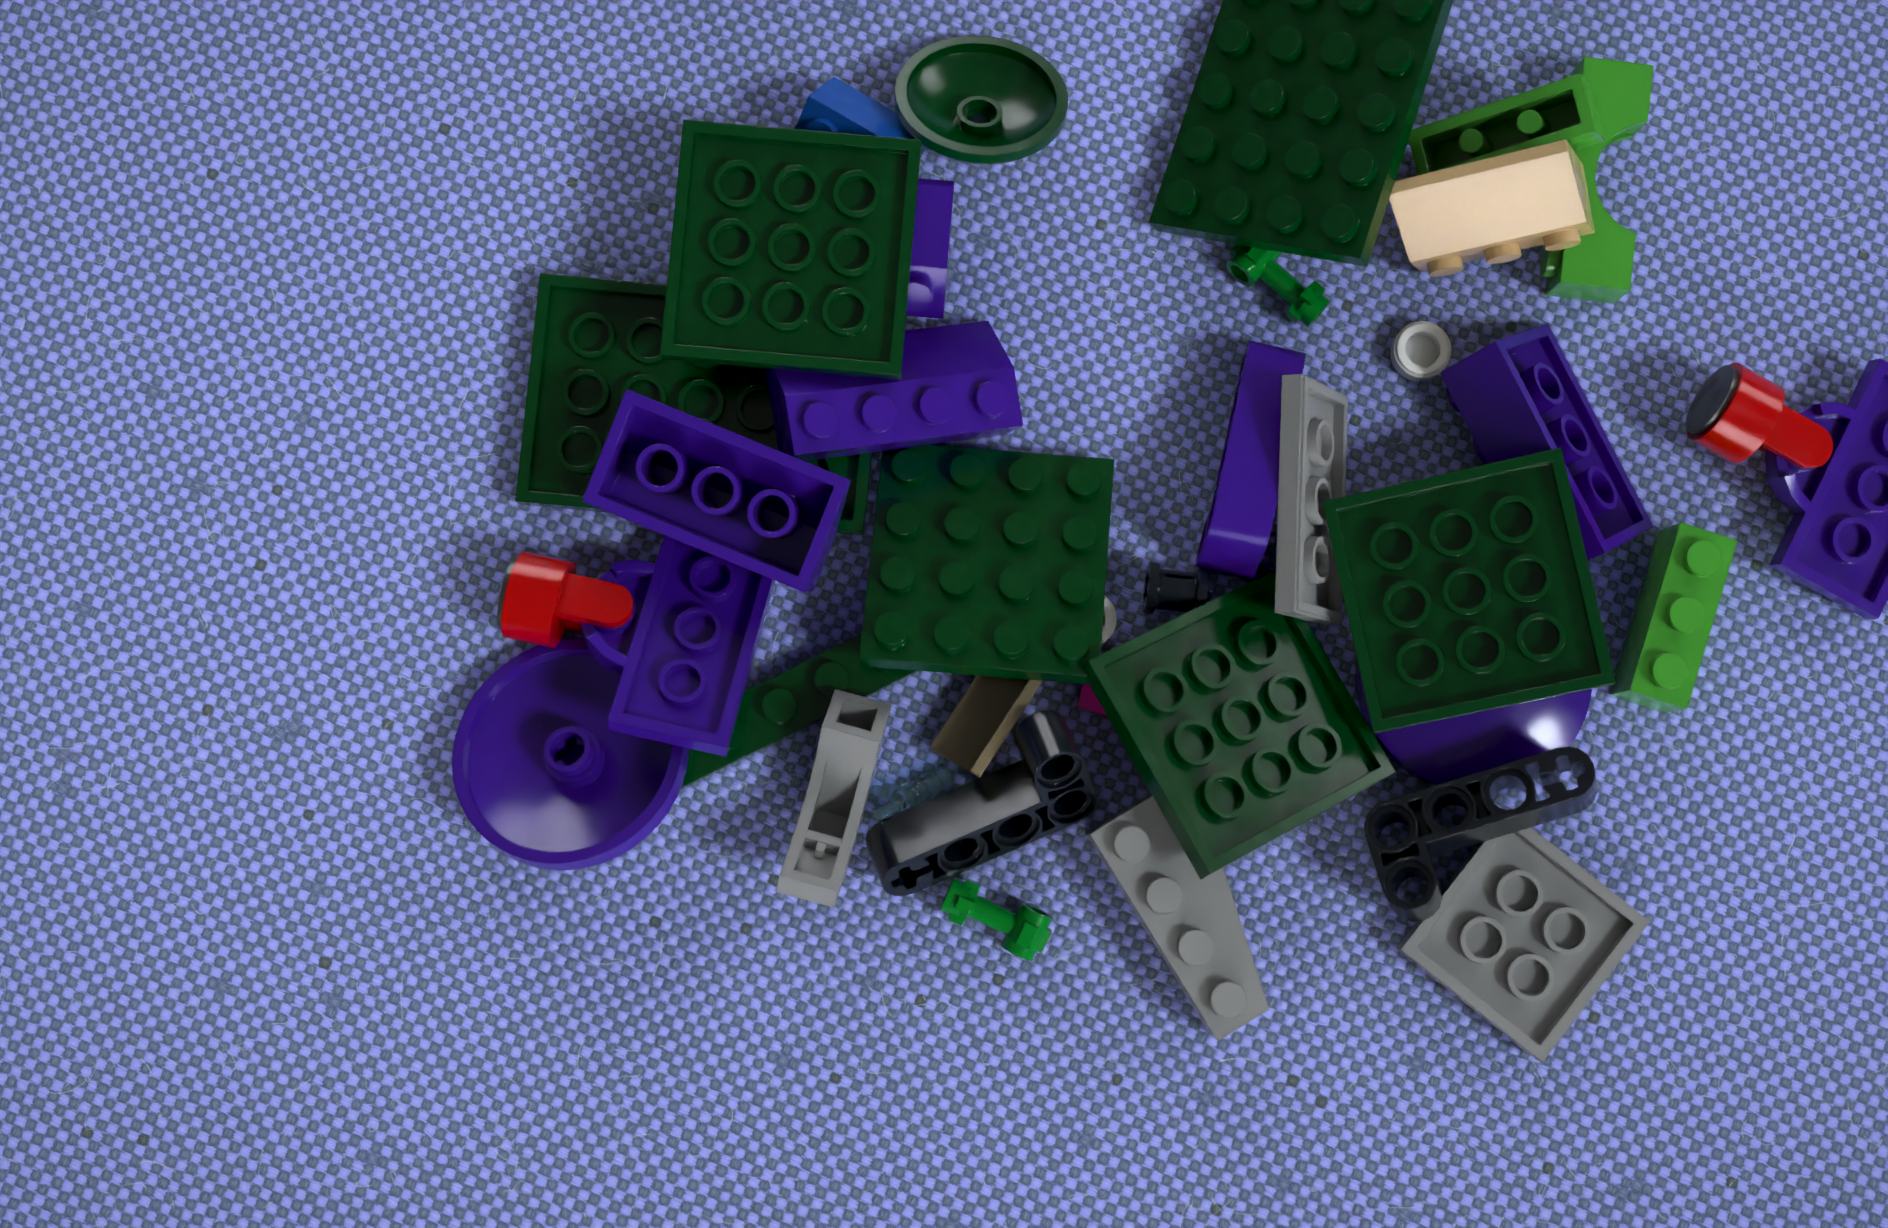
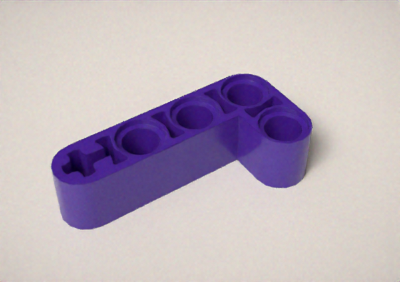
[1195,340,1306,580]

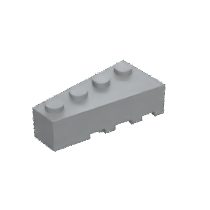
[1086,794,1269,1041]

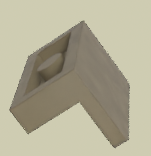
[930,675,1043,779]

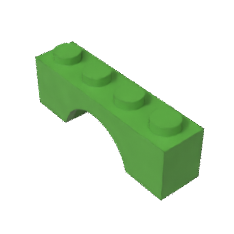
[1539,57,1654,304]

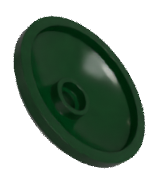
[895,35,1068,165]

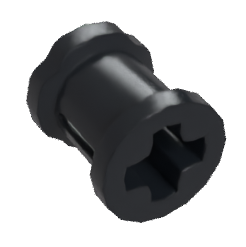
[1142,561,1209,614]

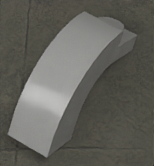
[776,689,892,908]

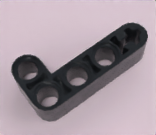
[865,710,1097,896]
[1364,746,1597,922]

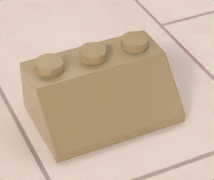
[1389,139,1595,277]

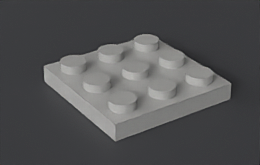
[1397,827,1650,1062]

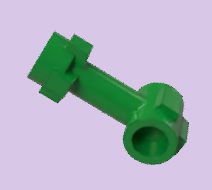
[1226,245,1331,328]
[939,878,1053,961]

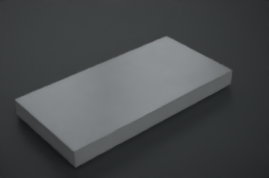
[1274,374,1348,625]

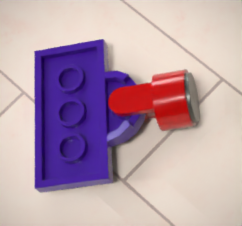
[1686,358,1888,619]
[497,535,775,757]

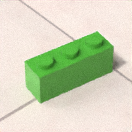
[1409,73,1605,175]
[1609,522,1738,713]

